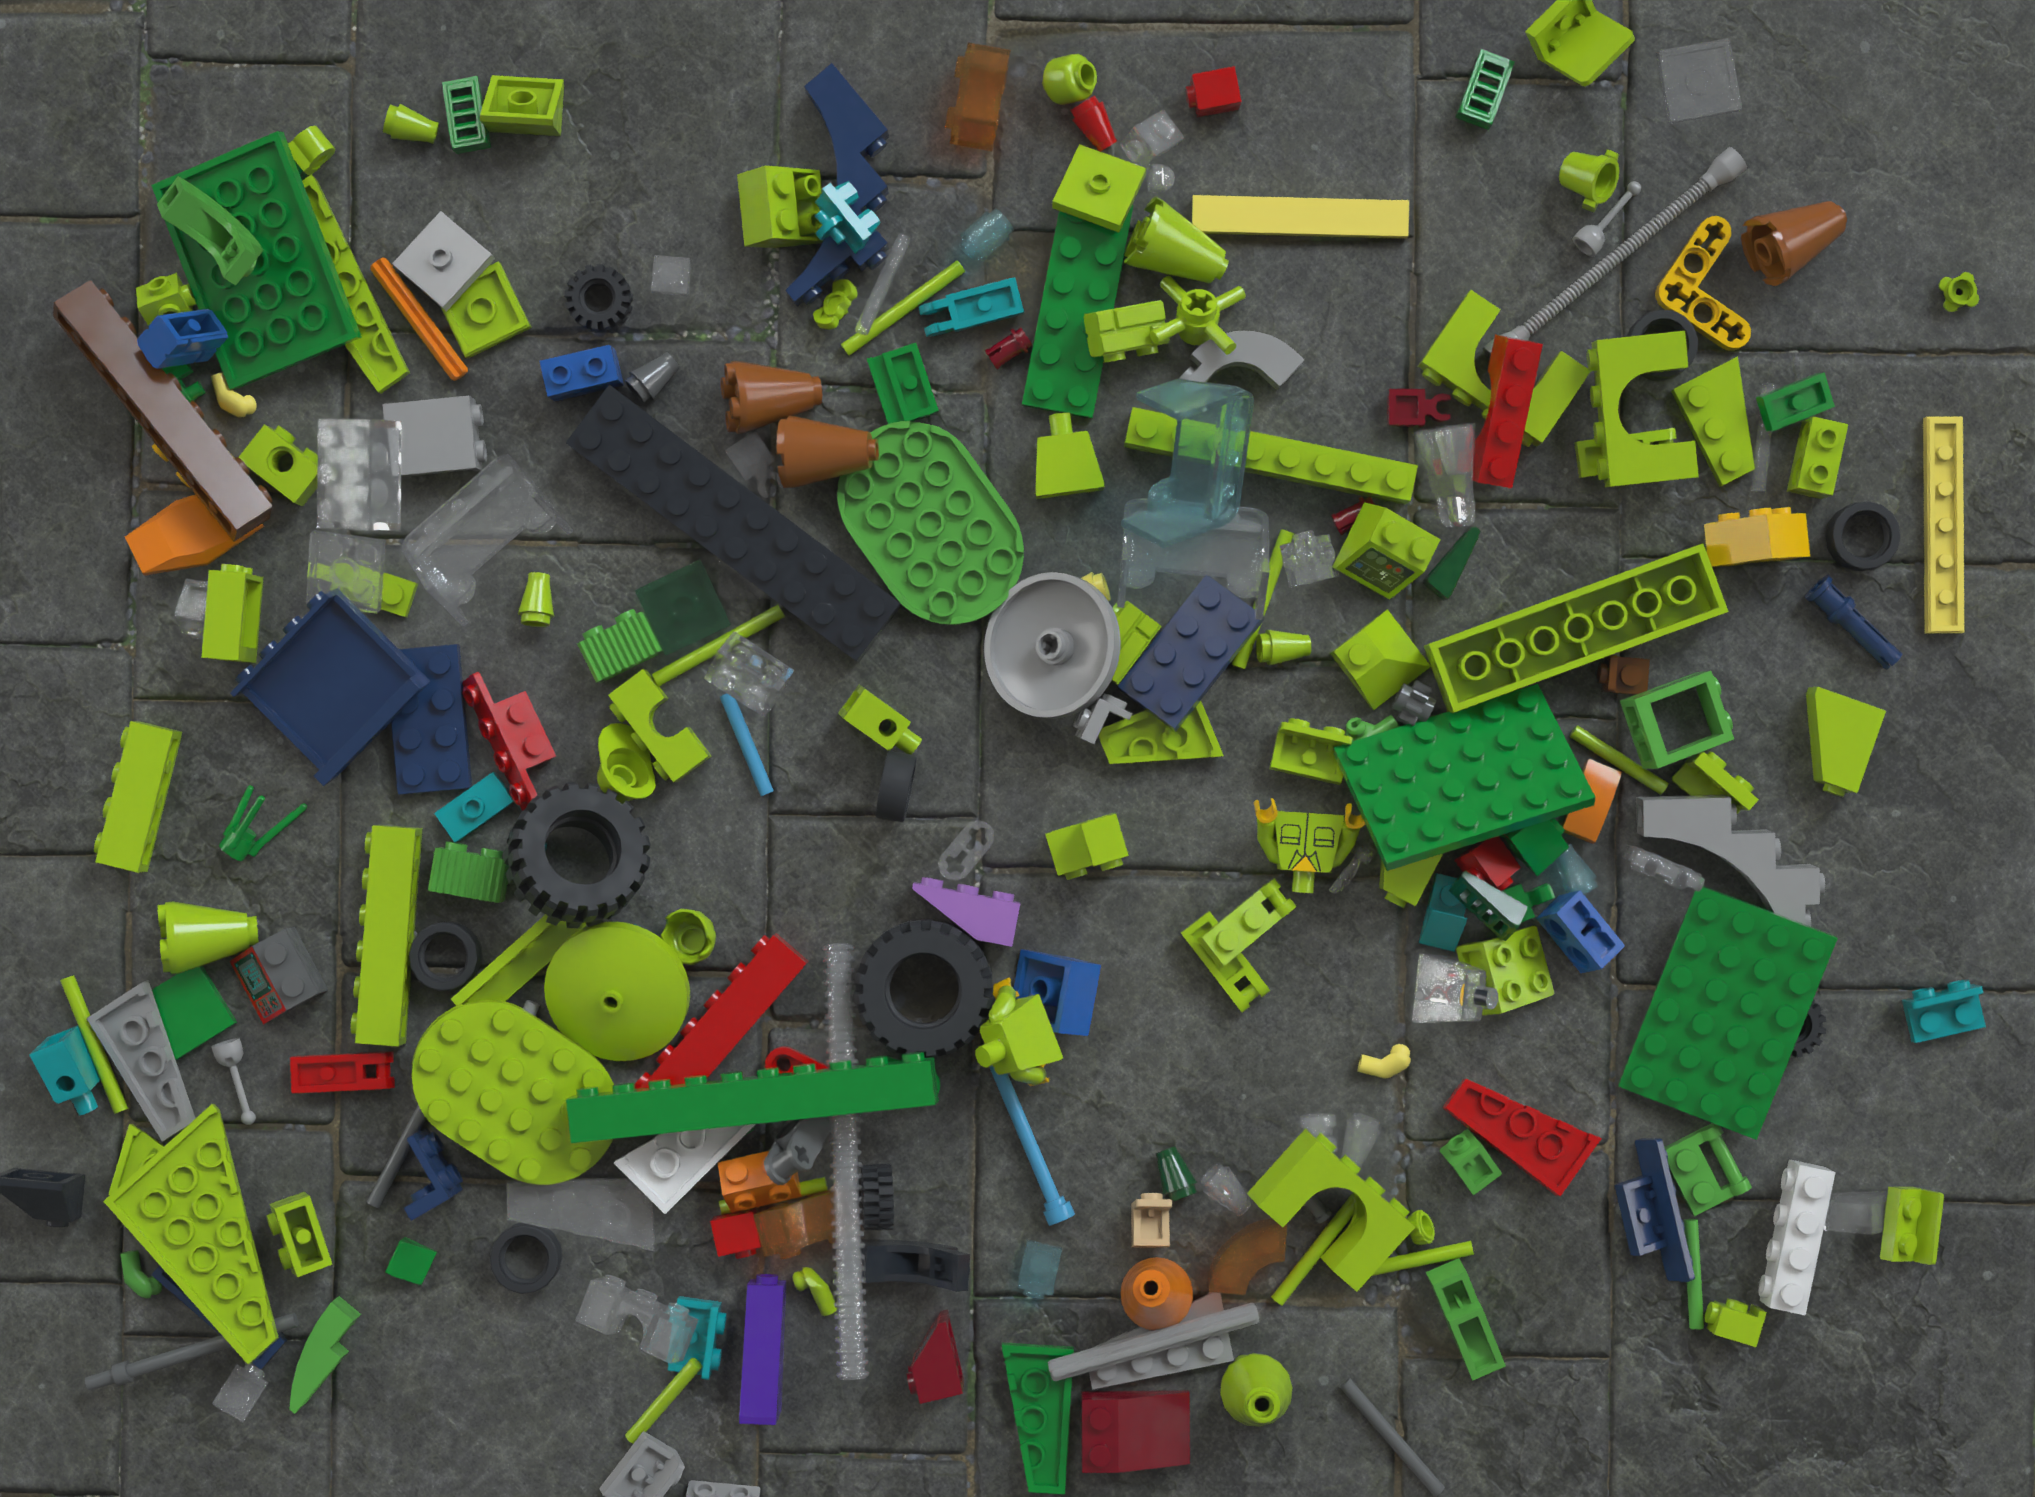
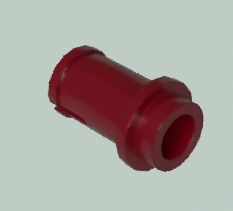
[985,328,1033,370]
[1331,496,1375,535]

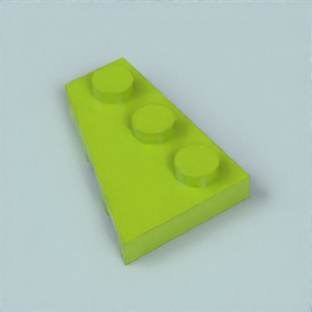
[1671,356,1755,487]

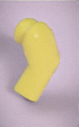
[211,373,257,417]
[1357,1044,1411,1078]

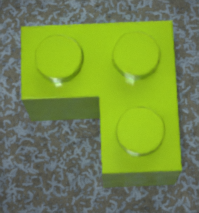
[1045,813,1129,880]

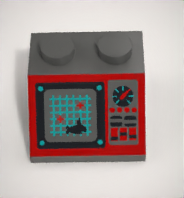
[230,927,328,1025]

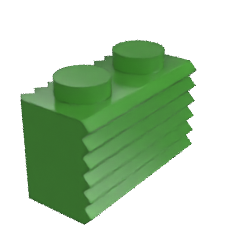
[577,609,665,683]
[428,841,509,903]

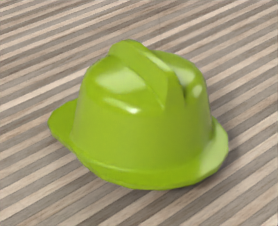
[597,723,656,804]

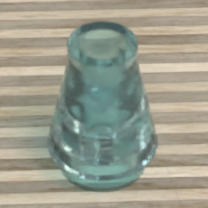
[1555,844,1599,895]

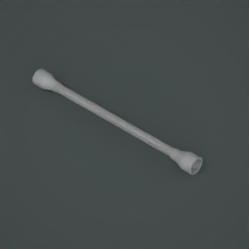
[1482,147,1747,361]

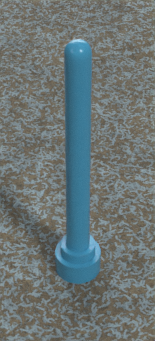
[989,1065,1075,1226]

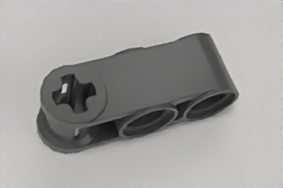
[764,1117,833,1185]

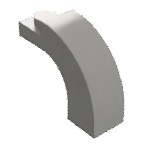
[1176,331,1304,404]

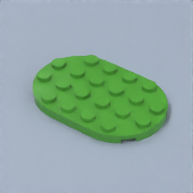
[837,421,1024,625]

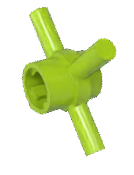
[1150,276,1246,355]

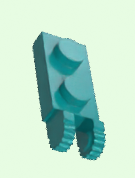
[918,277,1024,337]

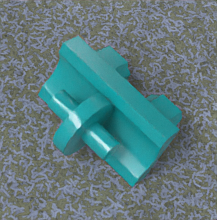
[815,181,880,254]

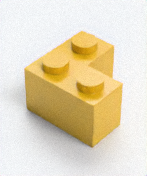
[1704,507,1810,567]

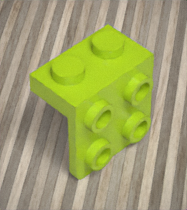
[1525,0,1635,86]

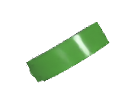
[157,176,263,285]

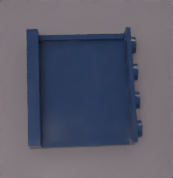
[230,588,431,786]

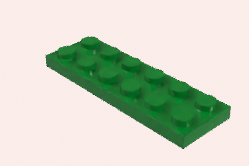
[1022,205,1134,419]

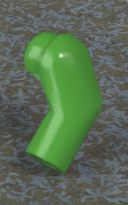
[1346,715,1399,741]
[120,1250,162,1298]

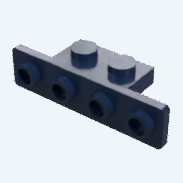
[1614,1138,1695,1282]

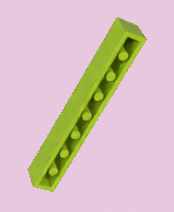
[1124,407,1418,505]

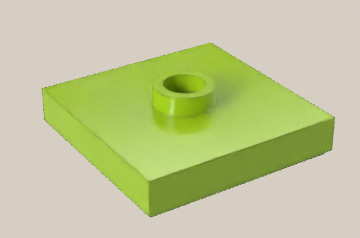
[1052,144,1146,232]

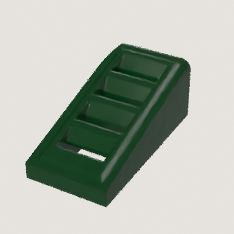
[1423,526,1481,601]
[1449,871,1528,941]

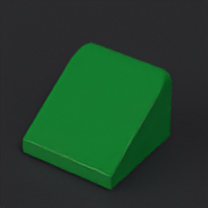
[385,1237,437,1285]

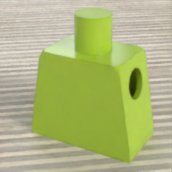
[1035,413,1105,499]
[838,684,922,755]

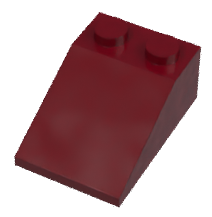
[1081,1390,1190,1473]

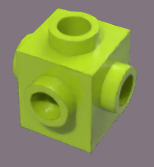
[136,273,196,326]

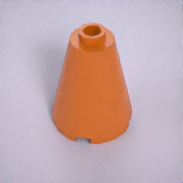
[1121,1257,1193,1331]

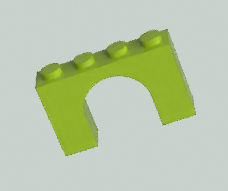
[1418,290,1591,447]
[1587,331,1699,487]
[1247,1128,1415,1292]

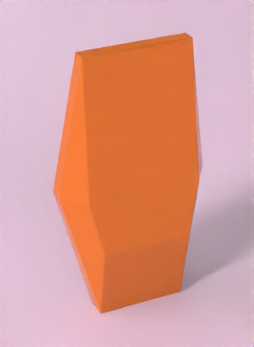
[125,494,264,576]

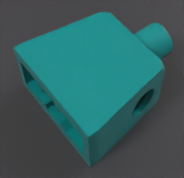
[29,1025,100,1116]

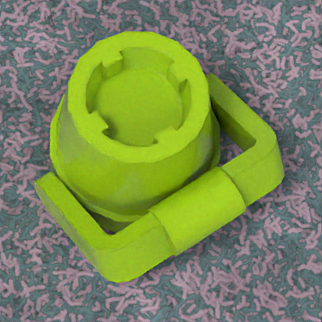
[1559,150,1619,213]

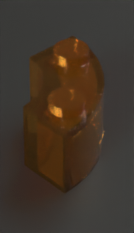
[945,42,1011,151]
[753,1184,862,1259]
[1206,1219,1287,1295]

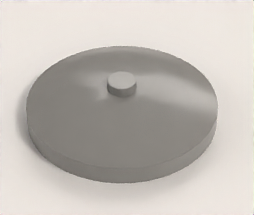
[984,572,1121,719]

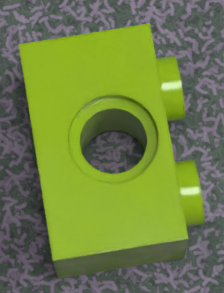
[239,424,330,506]

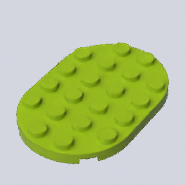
[411,999,614,1185]

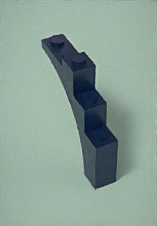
[785,63,889,307]

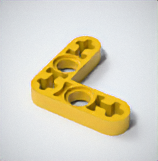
[1655,216,1751,351]

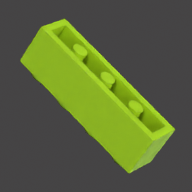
[94,721,182,873]

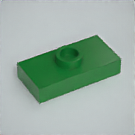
[1756,373,1835,432]

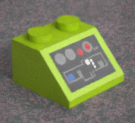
[1332,502,1441,599]

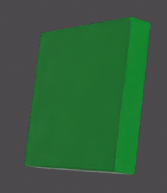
[152,966,238,1060]

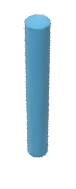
[720,691,774,796]

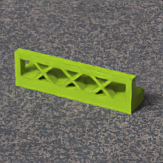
[451,914,587,1006]

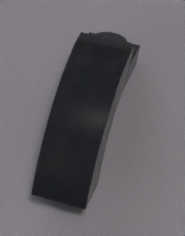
[842,1239,970,1292]

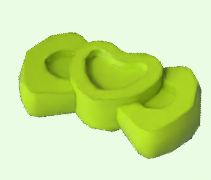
[813,279,857,330]

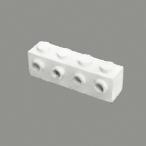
[1759,1159,1835,1315]

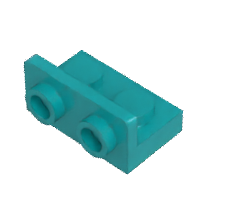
[1902,979,1986,1043]

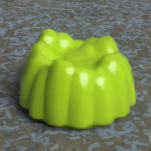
[1407,1210,1435,1245]

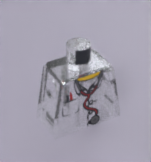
[1412,954,1498,1023]

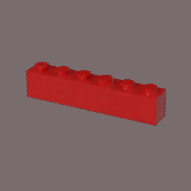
[634,933,809,1089]

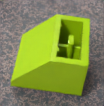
[737,165,824,248]

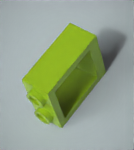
[201,564,264,663]

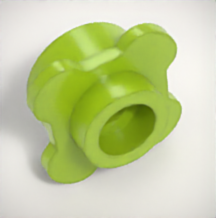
[1938,272,1979,312]

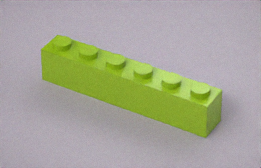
[351,825,423,1047]

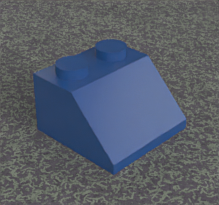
[1013,949,1101,1036]

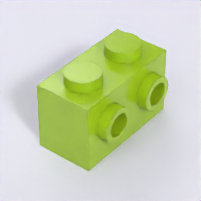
[266,1192,332,1277]

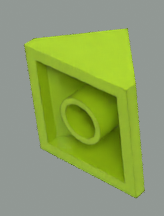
[480,75,564,136]

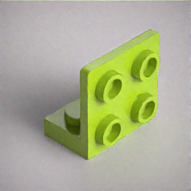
[1456,926,1554,1016]

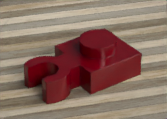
[1387,388,1451,427]

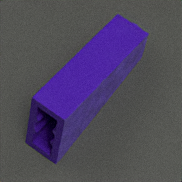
[739,1274,786,1425]

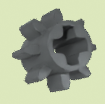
[1392,681,1436,726]

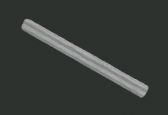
[1048,1303,1259,1381]

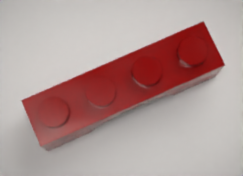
[1465,334,1543,488]

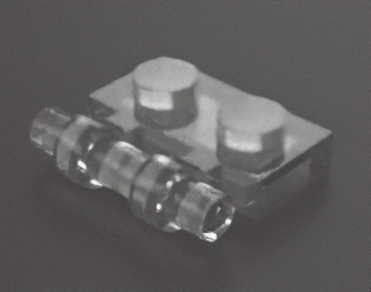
[1622,845,1705,892]

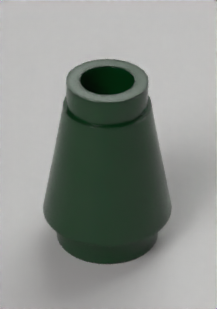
[1156,1146,1197,1202]

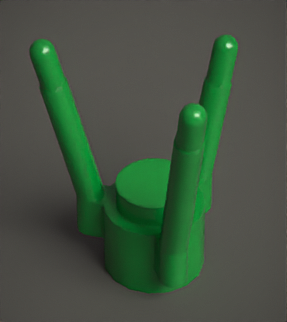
[219,785,307,861]

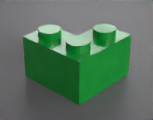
[1499,818,1569,876]

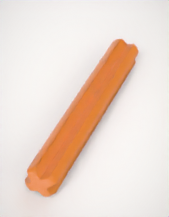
[370,257,468,381]

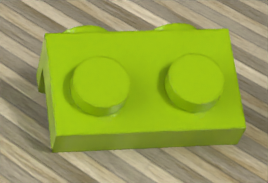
[1269,718,1353,785]
[1672,751,1759,814]

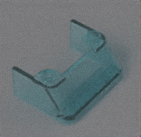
[1121,379,1254,549]

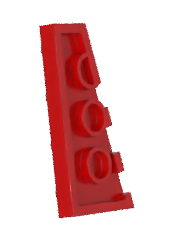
[1442,1079,1602,1197]

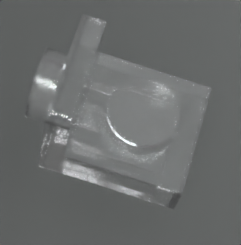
[174,579,208,639]

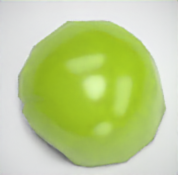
[660,909,716,965]

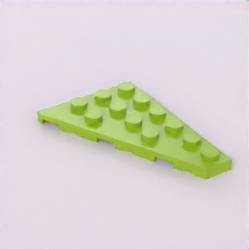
[103,1104,279,1364]

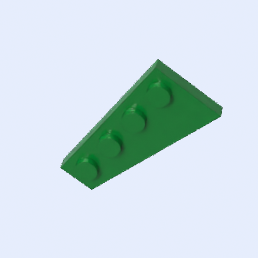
[1001,1342,1074,1494]

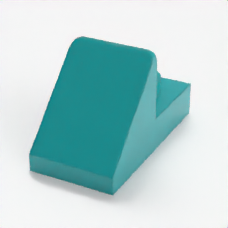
[1418,873,1467,952]

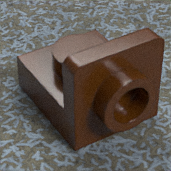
[1597,655,1650,695]

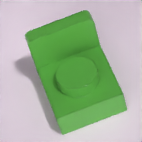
[1440,1129,1502,1195]

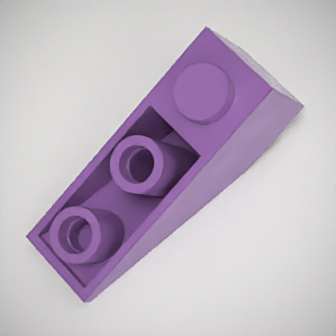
[912,877,1020,947]

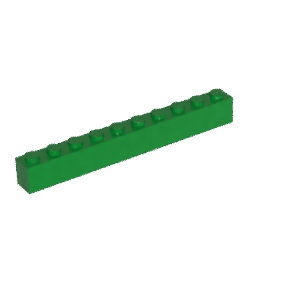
[566,1052,939,1143]

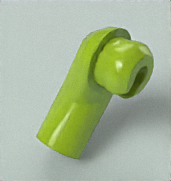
[792,1267,838,1316]

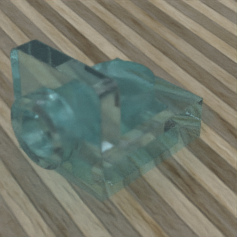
[1017,1240,1062,1299]

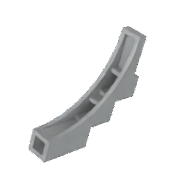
[1636,795,1825,927]

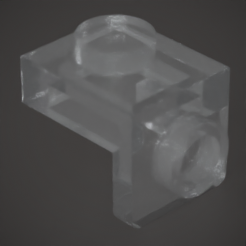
[1120,109,1185,168]
[212,1363,268,1423]

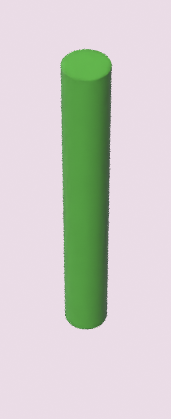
[1683,1219,1704,1329]

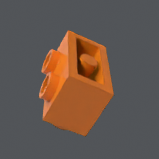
[718,1151,802,1213]

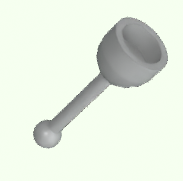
[1572,181,1641,257]
[211,1038,256,1125]

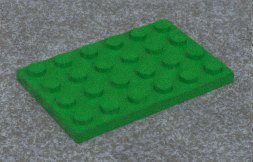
[151,131,362,390]
[1334,684,1596,871]
[1618,884,1838,1140]

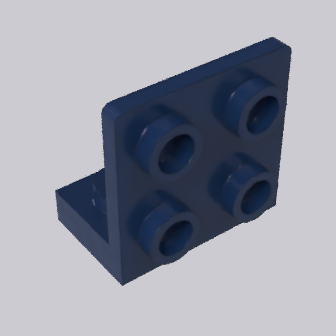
[404,1127,463,1221]

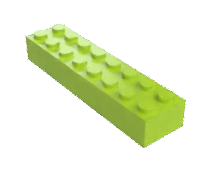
[1424,543,1728,713]

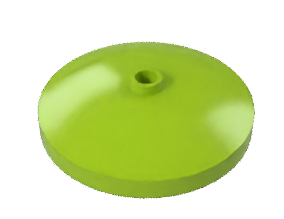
[544,922,690,1061]

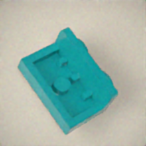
[668,1296,727,1380]

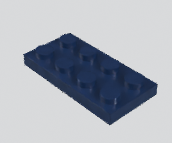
[1118,574,1264,732]
[392,644,472,794]

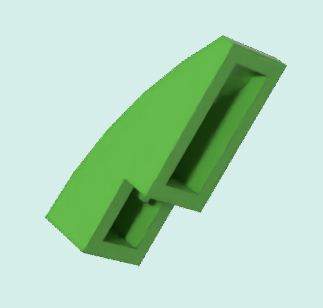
[1426,1258,1506,1380]
[289,1296,361,1414]

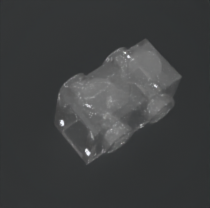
[704,631,795,718]

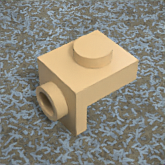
[1131,1193,1172,1248]

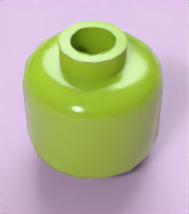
[1042,54,1097,105]

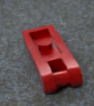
[290,1051,395,1093]

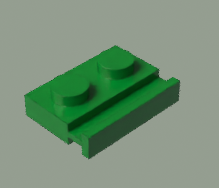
[867,343,939,424]

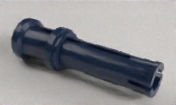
[1805,575,1903,670]

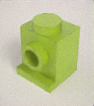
[1705,1298,1767,1347]

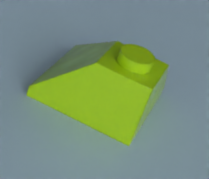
[1330,609,1431,710]

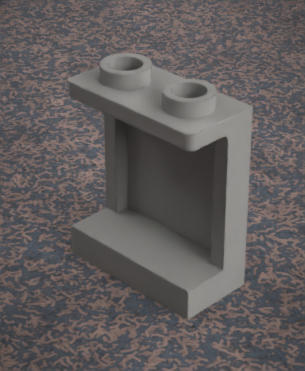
[383,396,487,480]

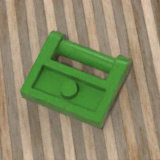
[1664,1123,1752,1216]

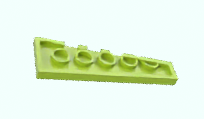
[302,174,410,394]

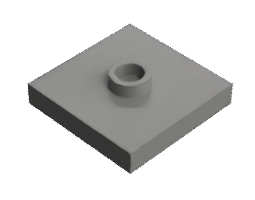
[392,211,495,311]

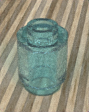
[959,208,1014,262]

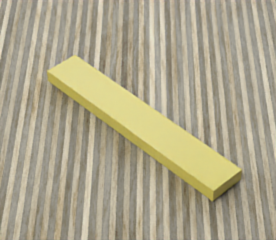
[1192,195,1409,239]
[1923,417,1964,634]

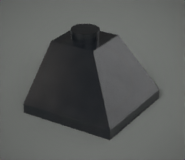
[0,1168,85,1227]

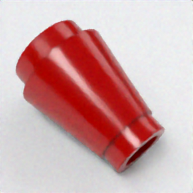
[1070,95,1117,152]

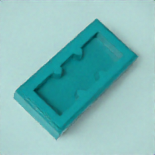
[434,772,514,843]

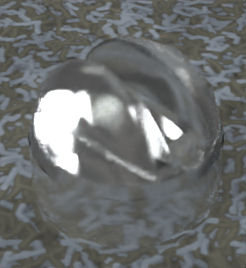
[1147,164,1175,193]

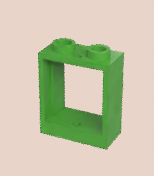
[1620,671,1734,769]

